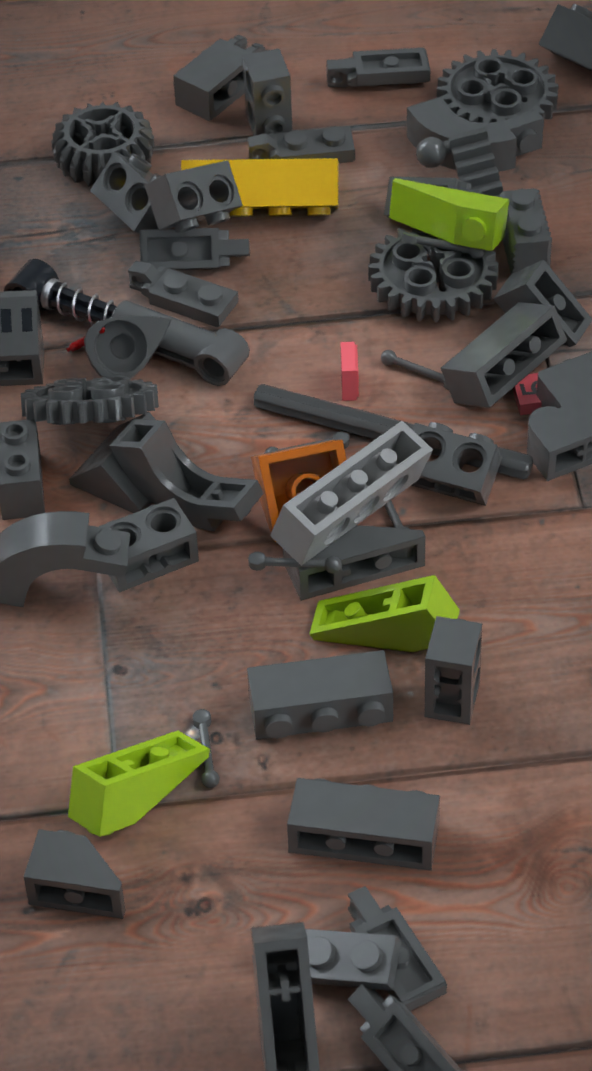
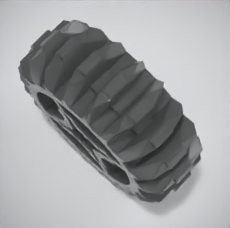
[51,101,155,187]

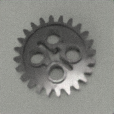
[437,49,558,126]
[368,227,499,322]
[21,376,159,425]

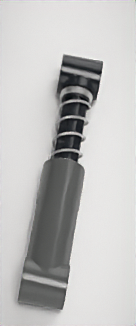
[4,258,250,386]

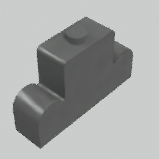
[527,351,592,481]
[251,922,320,1071]

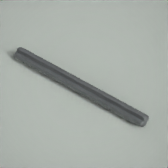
[254,384,533,480]

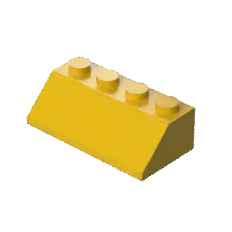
[181,158,339,217]

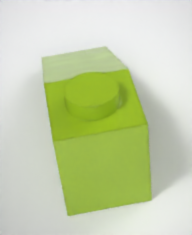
[389,178,509,251]
[309,575,460,652]
[68,730,210,837]

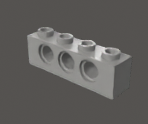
[270,421,433,566]

